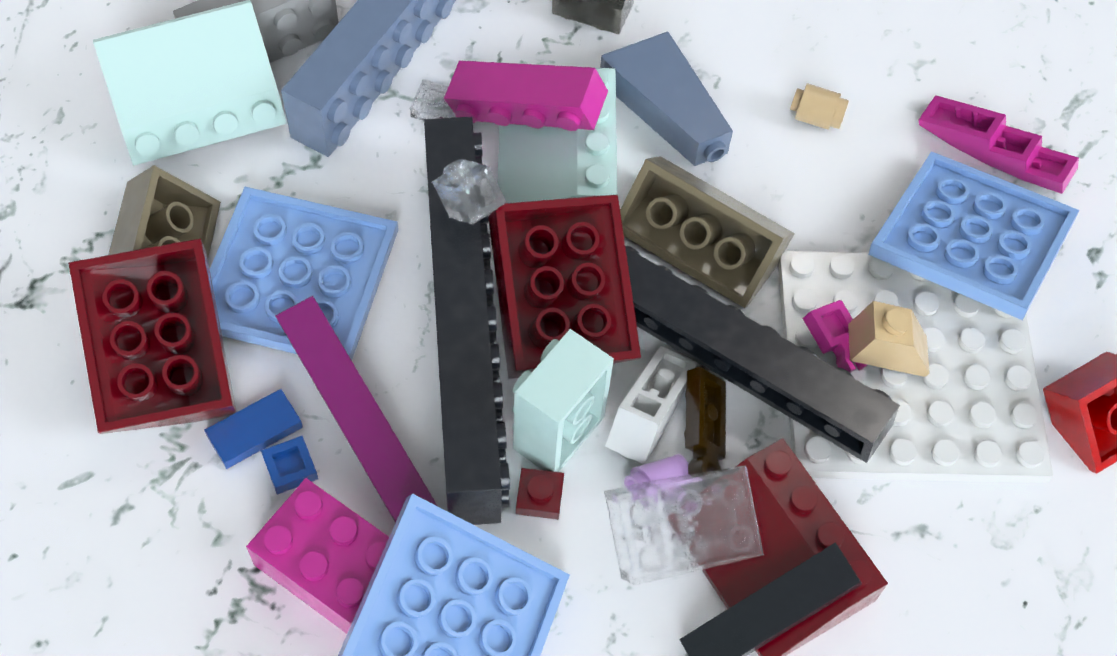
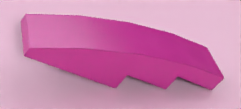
[918,95,1079,194]

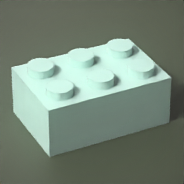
[512,329,614,472]

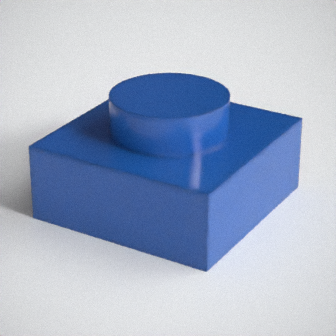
[261,435,318,495]

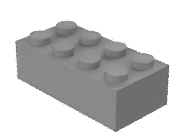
[173,0,339,63]

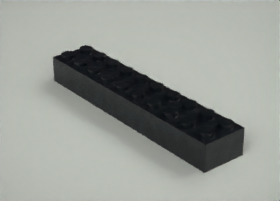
[424,117,510,525]

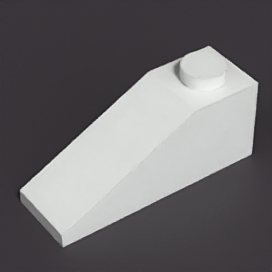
[605,346,698,464]

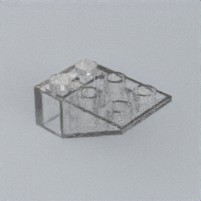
[604,466,764,586]

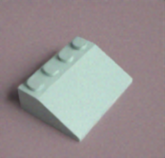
[93,0,287,166]
[497,68,617,204]

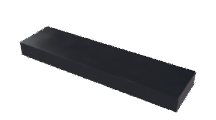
[679,542,862,656]

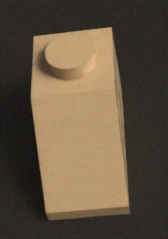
[848,301,930,377]

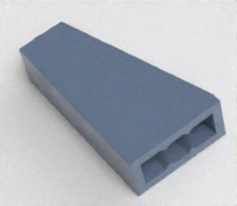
[600,31,733,166]

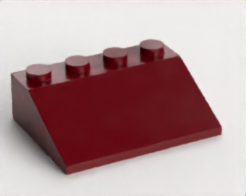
[488,194,641,379]
[68,238,237,434]
[668,438,888,656]

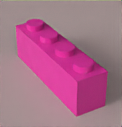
[444,61,608,131]

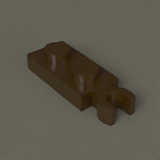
[684,366,726,487]

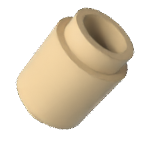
[790,83,849,130]

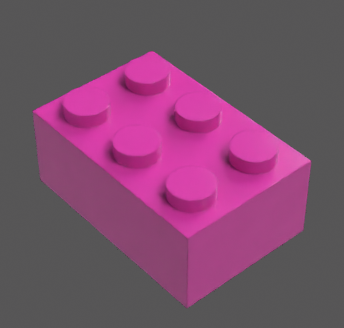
[246,478,389,634]

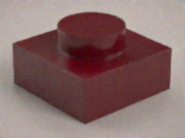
[516,468,564,520]

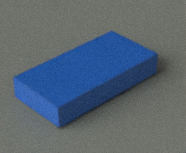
[204,389,303,469]

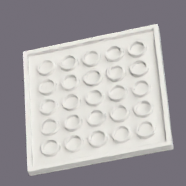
[778,250,1054,483]

